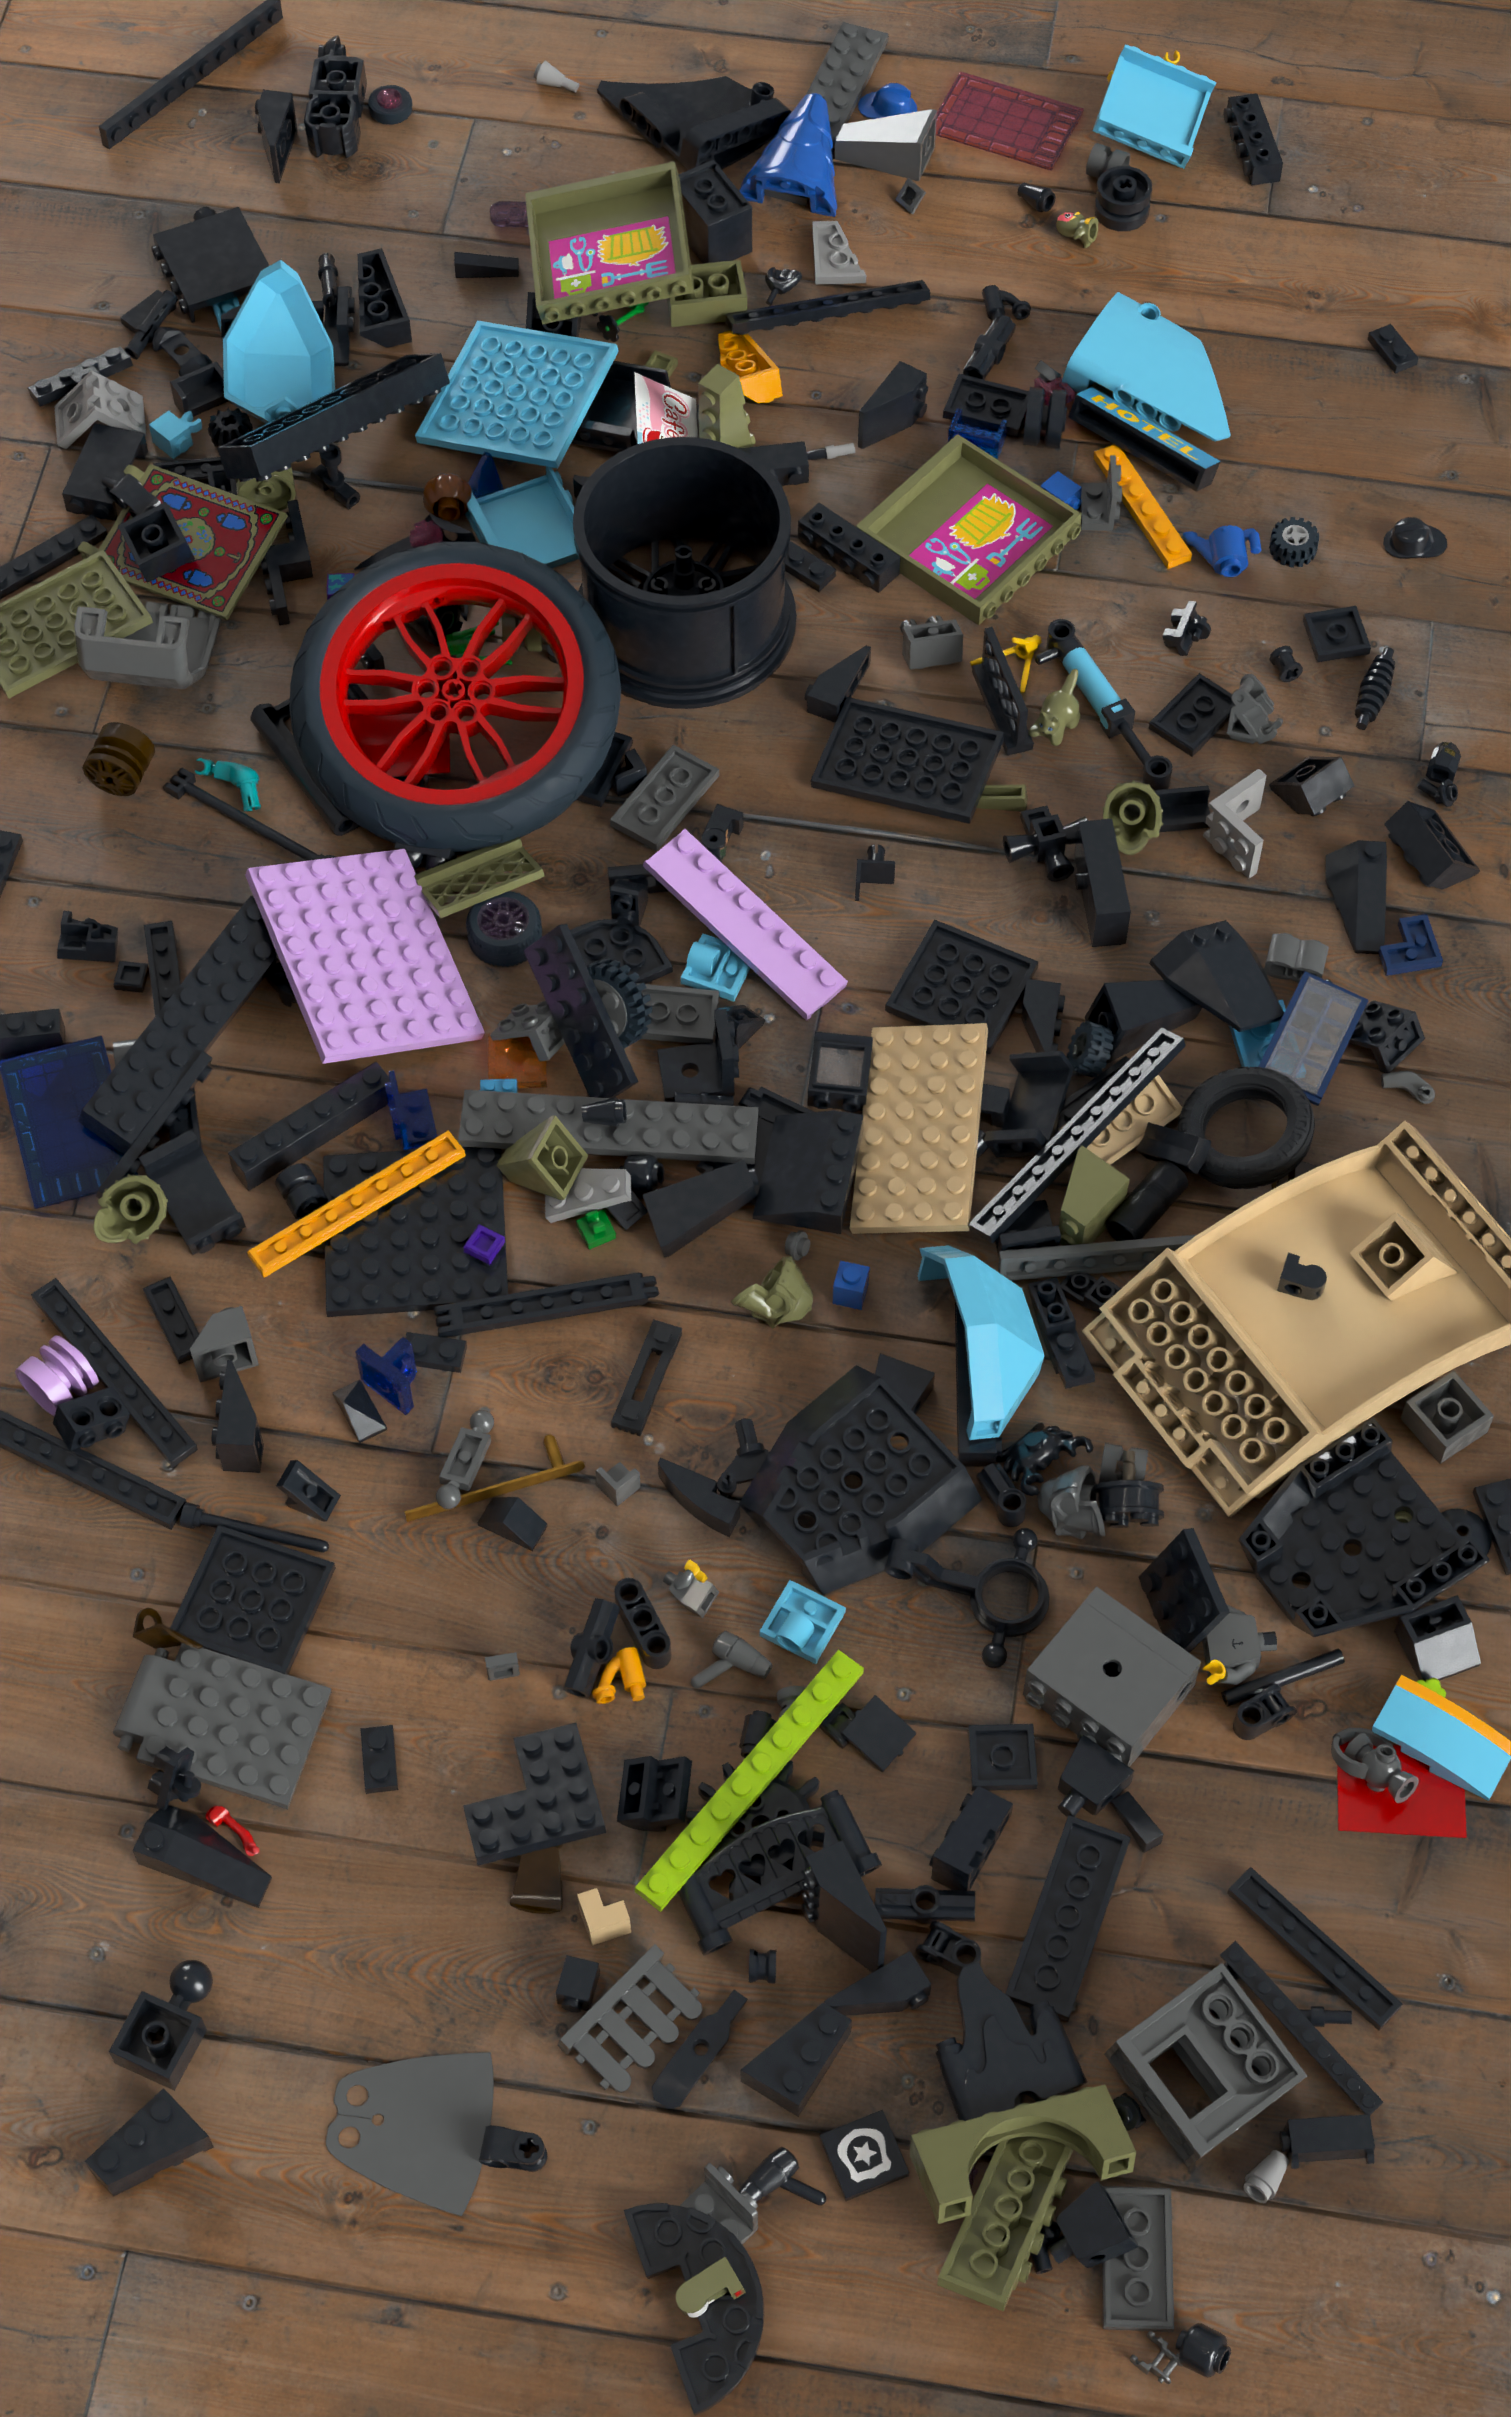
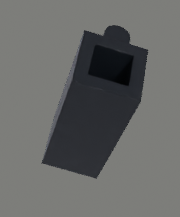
[1279,2114,1375,2169]

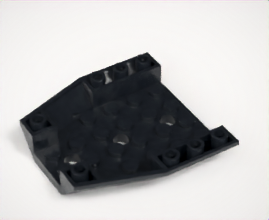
[739,1365,982,1596]
[1239,1417,1490,1637]

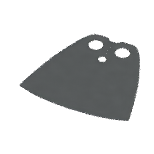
[326,2052,494,2216]

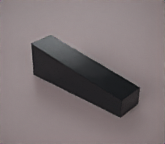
[454,252,519,278]

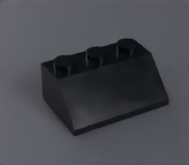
[1384,801,1480,890]

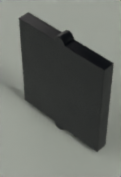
[840,1695,917,1772]

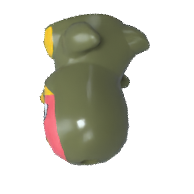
[1056,212,1098,248]

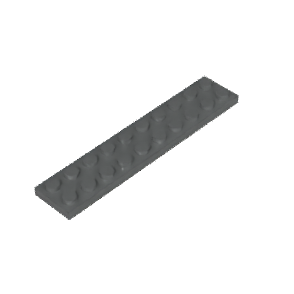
[764,22,889,206]
[458,1090,759,1164]

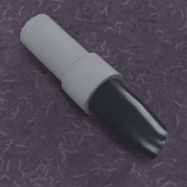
[807,443,855,460]

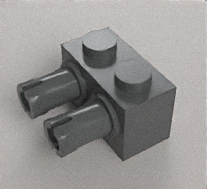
[900,615,963,669]

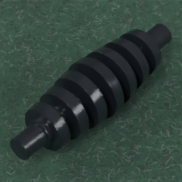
[1355,647,1395,730]

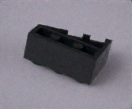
[740,2003,852,2117]
[85,2088,214,2197]

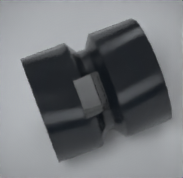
[275,1163,328,1220]

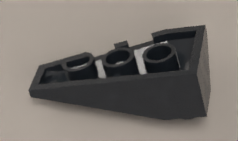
[132,1805,272,1908]

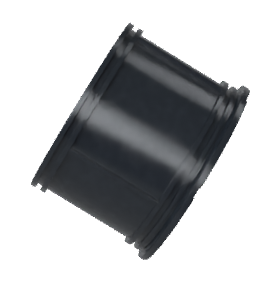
[573,437,797,709]

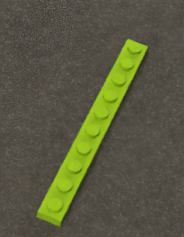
[635,1650,864,1912]

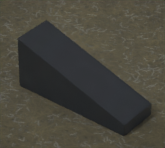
[1111,1791,1164,1853]

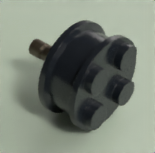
[1094,1451,1164,1528]

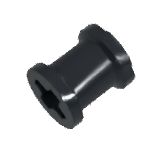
[1269,645,1303,682]

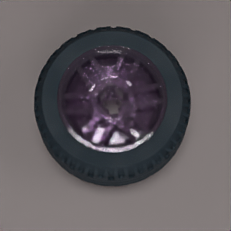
[466,891,542,967]

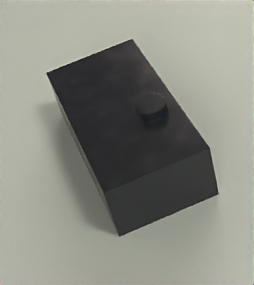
[1074,818,1131,947]

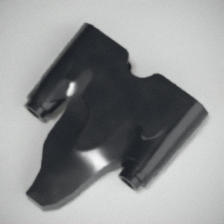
[935,1962,1088,2121]

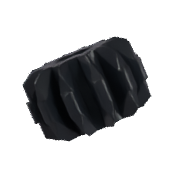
[208,407,253,447]

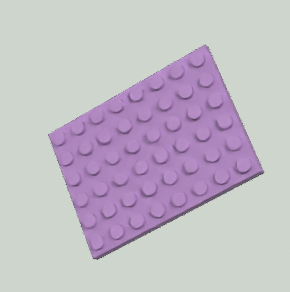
[245,849,485,1064]

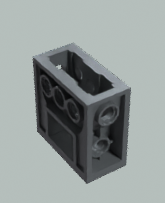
[1104,1963,1307,2168]

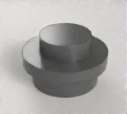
[785,1231,810,1261]

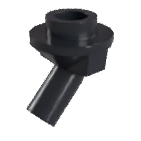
[1417,778,1458,807]

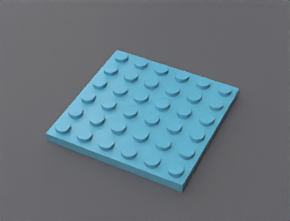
[415,321,619,469]

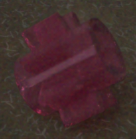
[410,520,443,548]

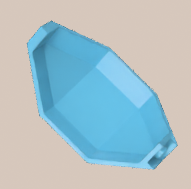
[223,260,335,424]
[917,1245,1045,1440]

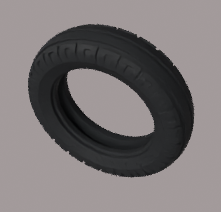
[1178,1067,1315,1189]

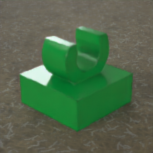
[576,1209,616,1250]

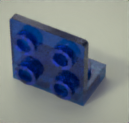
[385,1070,438,1150]

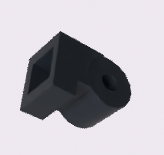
[1277,1252,1327,1300]

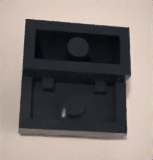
[617,1756,692,1832]

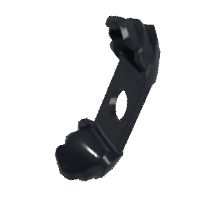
[152,327,212,377]

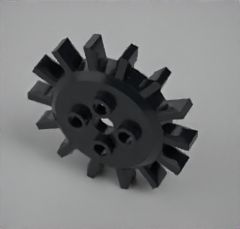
[686,1760,825,1900]

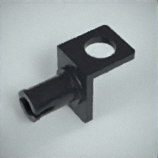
[855,844,895,901]

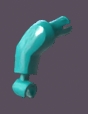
[195,758,261,812]

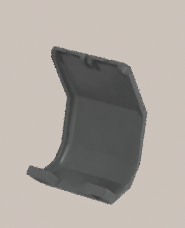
[75,601,222,689]

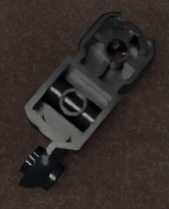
[304,35,367,158]

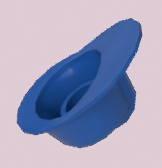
[858,83,917,119]

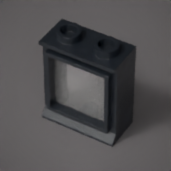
[807,1032,873,1112]

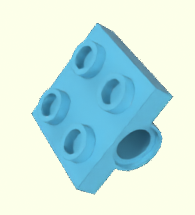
[681,933,750,1002]
[760,1580,846,1664]

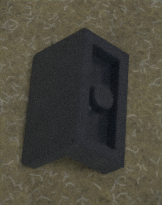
[1155,785,1210,833]

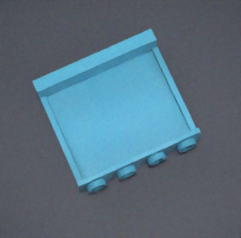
[1092,44,1217,169]
[465,467,579,568]

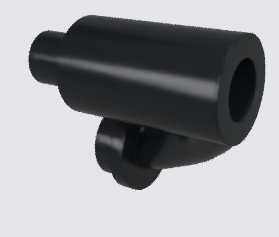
[982,285,1031,321]

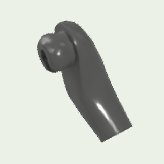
[1381,1070,1435,1104]

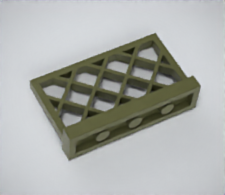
[414,837,545,919]

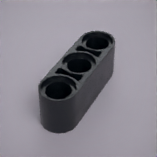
[614,1578,671,1669]

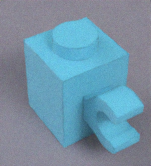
[149,410,202,459]

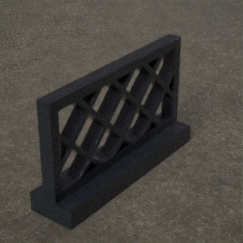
[972,627,1034,756]

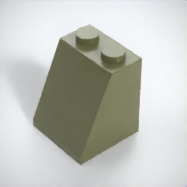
[1059,1146,1130,1246]

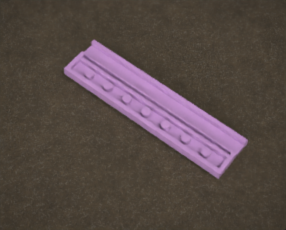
[643,829,848,1021]

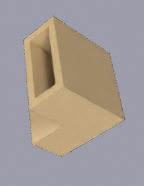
[577,1888,631,1946]

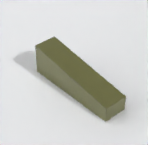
[977,784,1028,812]

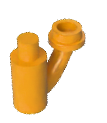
[592,1647,646,1704]

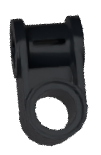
[1233,1684,1297,1740]
[916,1921,981,1976]
[479,2125,548,2172]

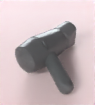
[691,1631,773,1688]

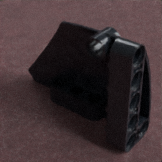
[597,76,792,170]

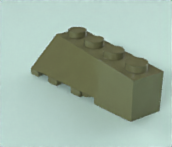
[698,364,756,448]

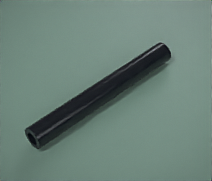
[1221,1648,1345,1707]

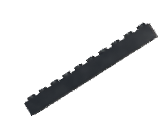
[1220,1940,1384,2115]

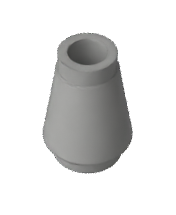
[1243,2150,1290,2203]

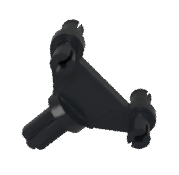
[717,1418,769,1498]

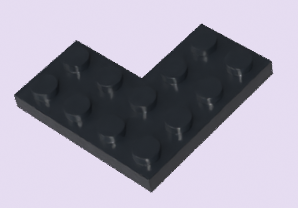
[463,1723,606,1866]

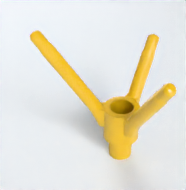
[970,635,1042,693]

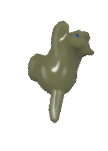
[1028,669,1081,746]

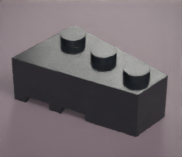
[929,1786,1013,1891]

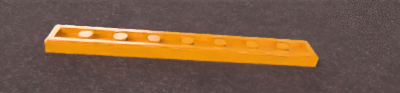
[247,1130,466,1278]

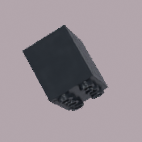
[678,160,752,264]

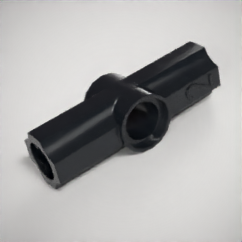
[963,315,1016,380]
[563,1598,621,1699]
[875,1885,975,1925]

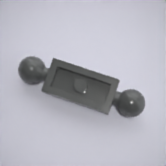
[436,1410,494,1509]

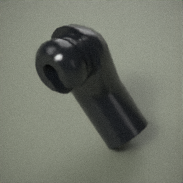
[1031,2221,1061,2274]

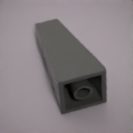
[833,109,937,181]

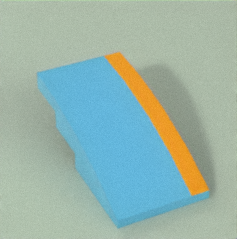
[1372,1674,1511,1801]

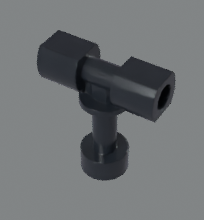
[310,444,360,509]

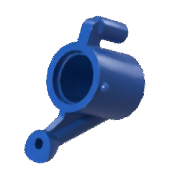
[1182,525,1261,577]

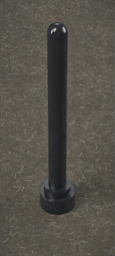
[180,1502,329,1553]

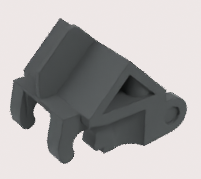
[1227,674,1283,744]

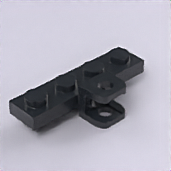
[27,347,133,407]

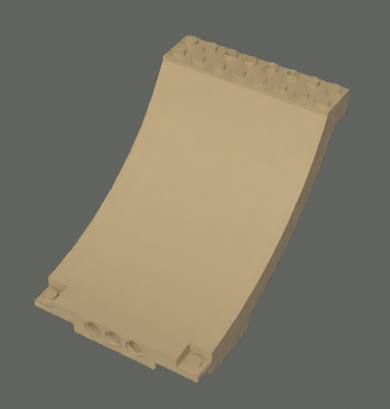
[1082,1121,1511,1517]

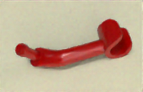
[205,1805,259,1856]

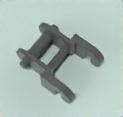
[1129,2331,1183,2384]

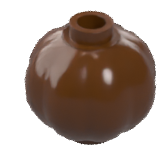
[423,473,472,521]

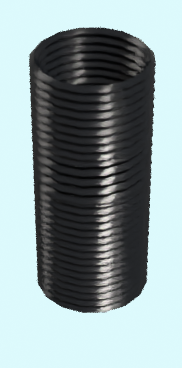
[1106,1161,1189,1241]

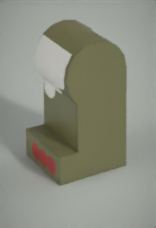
[676,2257,746,2317]

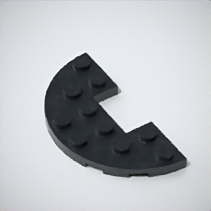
[624,2203,765,2416]

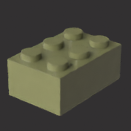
[666,260,747,327]

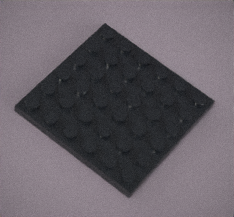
[323,1146,508,1317]

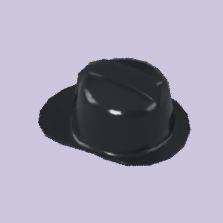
[1383,517,1447,559]

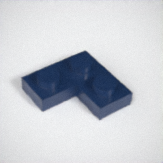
[1378,914,1443,976]

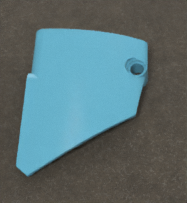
[1061,292,1231,442]

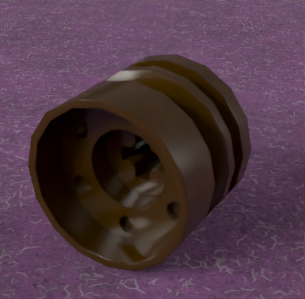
[82,722,156,796]

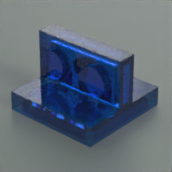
[355,1337,417,1415]

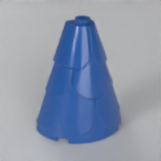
[739,93,837,217]

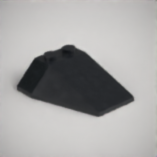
[1149,920,1284,1032]

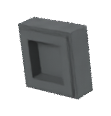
[485,1652,520,1681]

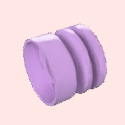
[15,1335,99,1416]

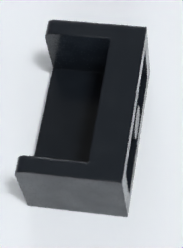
[170,361,228,417]

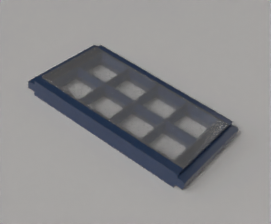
[1258,971,1368,1106]

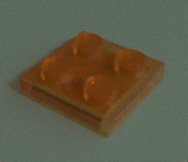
[488,1034,547,1088]

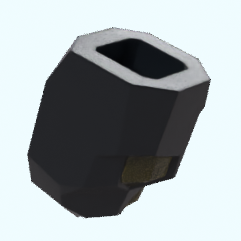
[1426,742,1461,784]

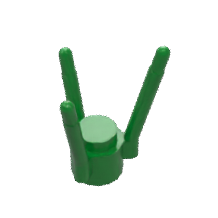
[446,621,512,665]

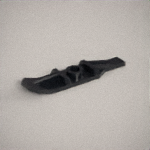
[652,1990,748,2109]

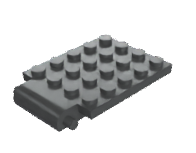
[113,1643,332,1810]

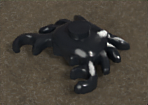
[996,1423,1094,1496]

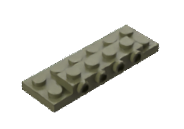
[937,2136,1073,2312]

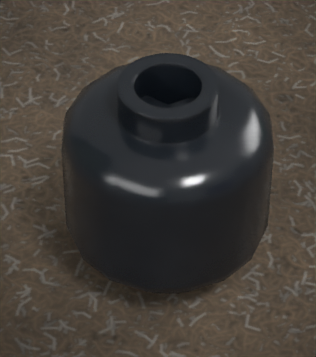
[619,1155,664,1194]
[1176,2323,1231,2378]

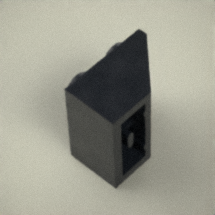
[1394,1595,1481,1682]

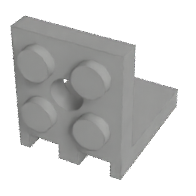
[54,370,146,449]
[1203,769,1267,879]

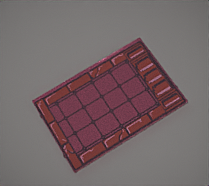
[936,71,1084,171]

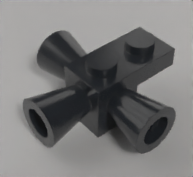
[1003,805,1088,882]

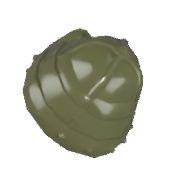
[1102,780,1163,855]
[93,1174,168,1244]
[731,1256,813,1329]

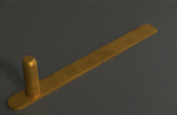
[404,1434,585,1522]

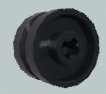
[1095,166,1152,231]
[1023,387,1067,449]

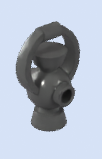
[1331,1727,1419,1803]

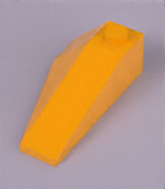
[718,330,783,404]

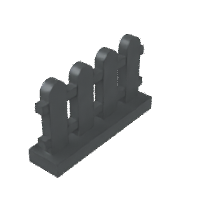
[557,1944,702,2093]

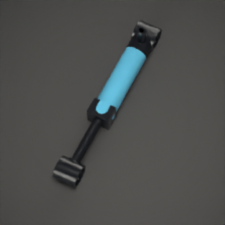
[1035,619,1172,791]

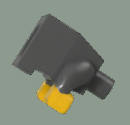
[663,1560,719,1619]

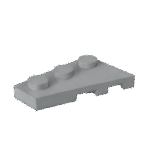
[812,221,866,285]
[545,1168,631,1223]

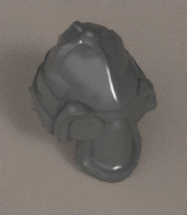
[1037,1465,1105,1539]

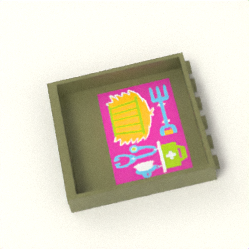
[525,161,694,324]
[856,434,1082,625]

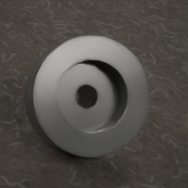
[1035,360,1061,388]

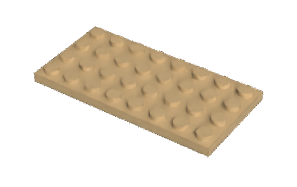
[850,1023,988,1234]

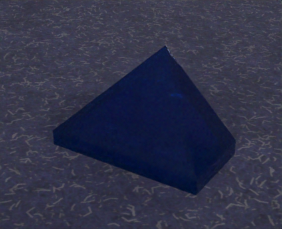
[468,452,504,499]

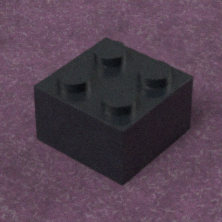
[118,502,195,583]

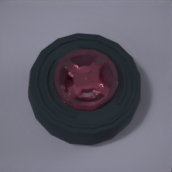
[368,85,413,125]

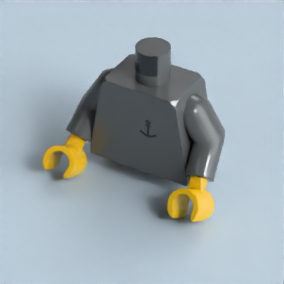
[1202,1605,1277,1685]

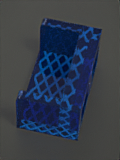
[948,408,1008,460]

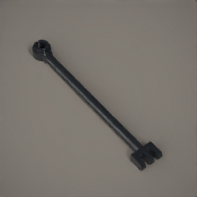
[163,768,336,861]

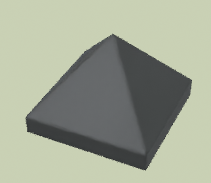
[895,178,926,214]

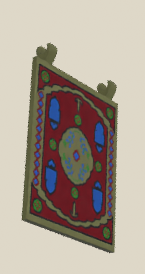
[77,464,288,620]

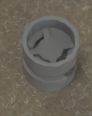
[1086,143,1131,179]
[1099,1443,1148,1483]

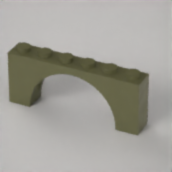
[910,2085,1136,2224]

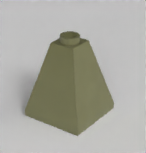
[497,1115,588,1200]

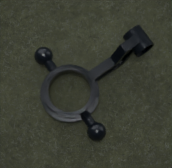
[884,1528,1050,1668]

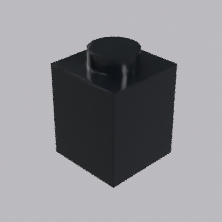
[556,1955,600,2013]

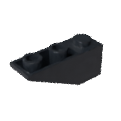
[1021,979,1065,1053]

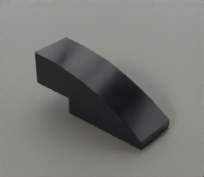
[658,1458,740,1538]

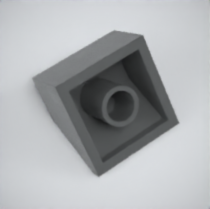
[190,1306,259,1382]

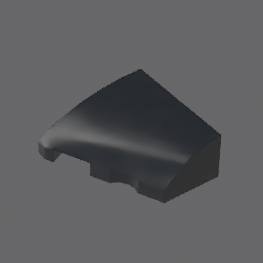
[57,911,118,962]

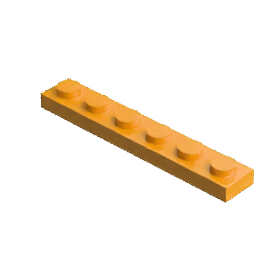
[1093,444,1192,569]

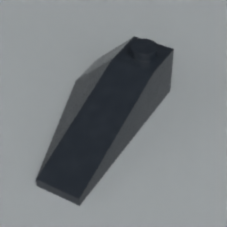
[1325,840,1387,954]

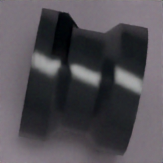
[749,1949,777,1984]

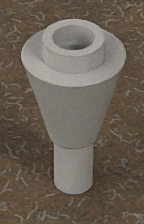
[534,60,579,93]

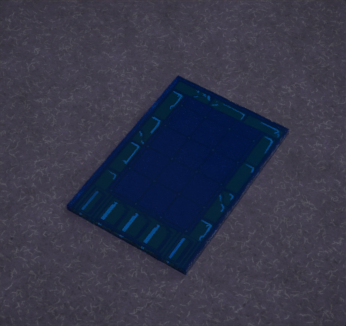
[0,1035,138,1209]

